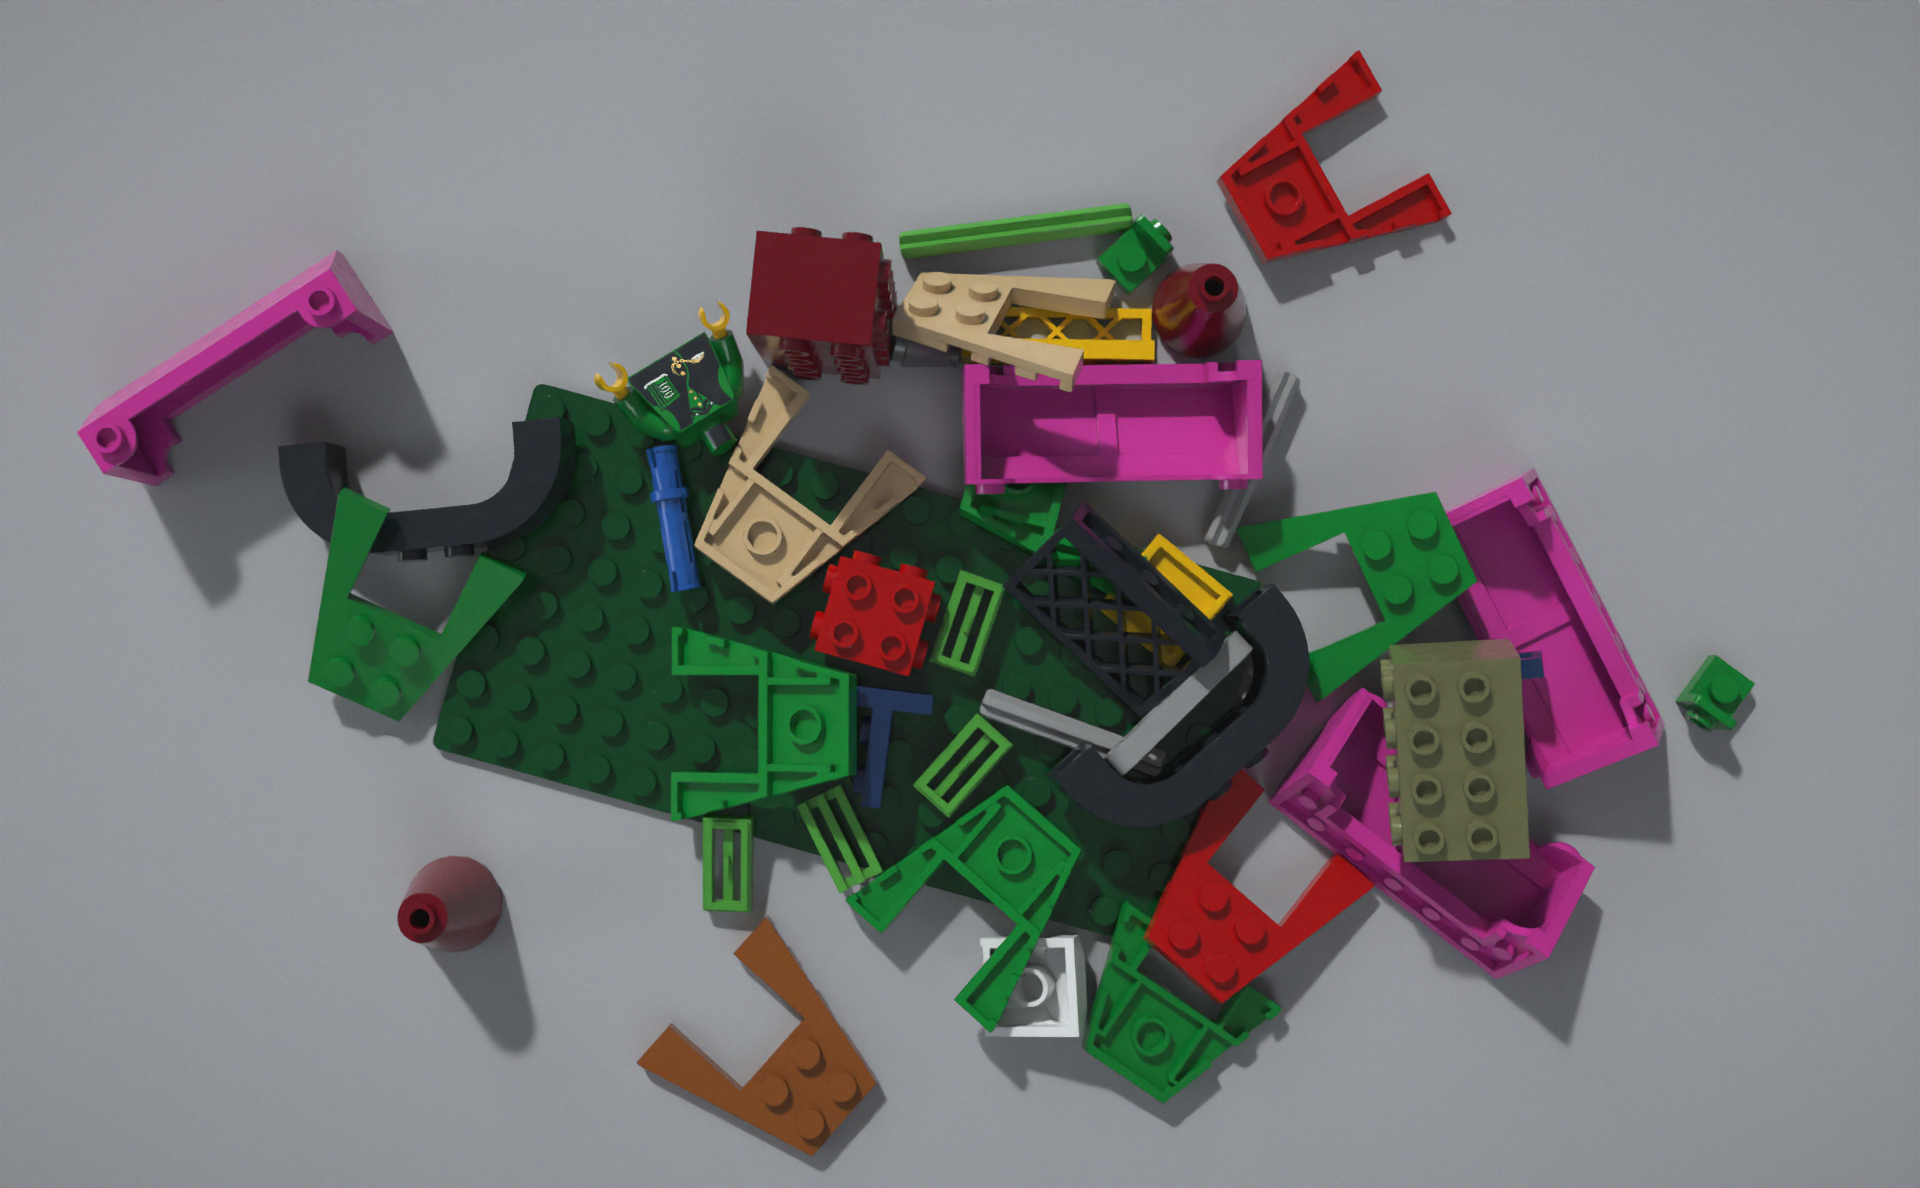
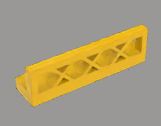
[961,307,1155,365]

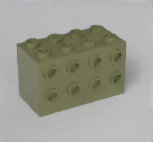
[1380,639,1530,862]

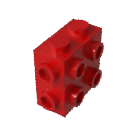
[809,550,942,676]

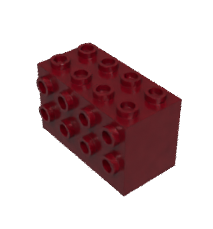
[746,227,897,385]

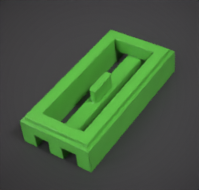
[929,570,1005,677]
[913,713,1013,818]
[797,784,884,894]
[703,813,754,913]

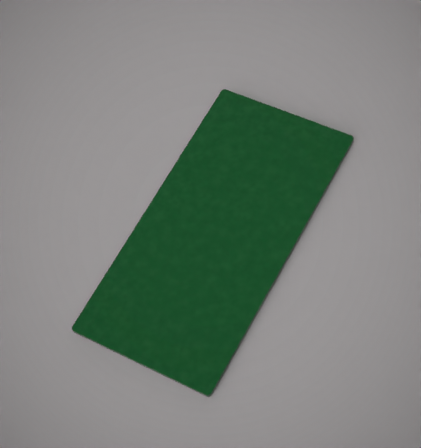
[433,384,1263,949]

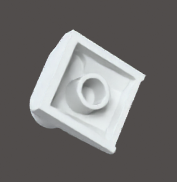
[980,933,1087,1037]

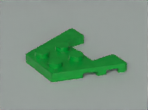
[1081,901,1282,1104]

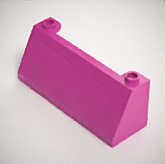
[77,250,393,486]
[961,360,1263,494]
[1446,468,1665,790]
[1268,688,1595,979]

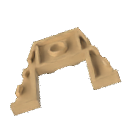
[892,272,1116,392]
[694,365,927,605]

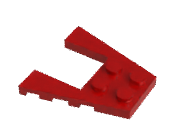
[1217,50,1452,264]
[1143,769,1375,1003]

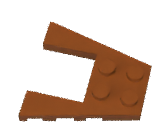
[636,915,878,1156]

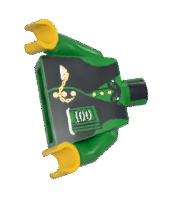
[594,301,744,456]

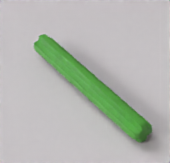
[899,203,1133,259]

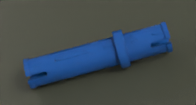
[646,445,702,593]

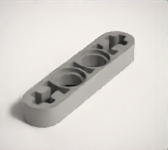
[1103,630,1253,776]

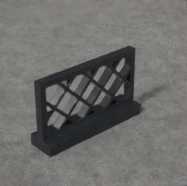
[1002,501,1227,718]

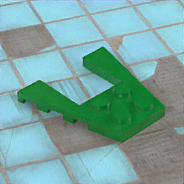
[959,482,1148,600]
[308,487,527,722]
[1236,491,1478,703]
[671,627,857,821]
[845,785,1083,1033]

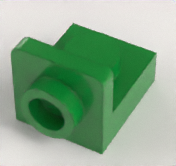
[1096,214,1174,296]
[1676,655,1755,732]

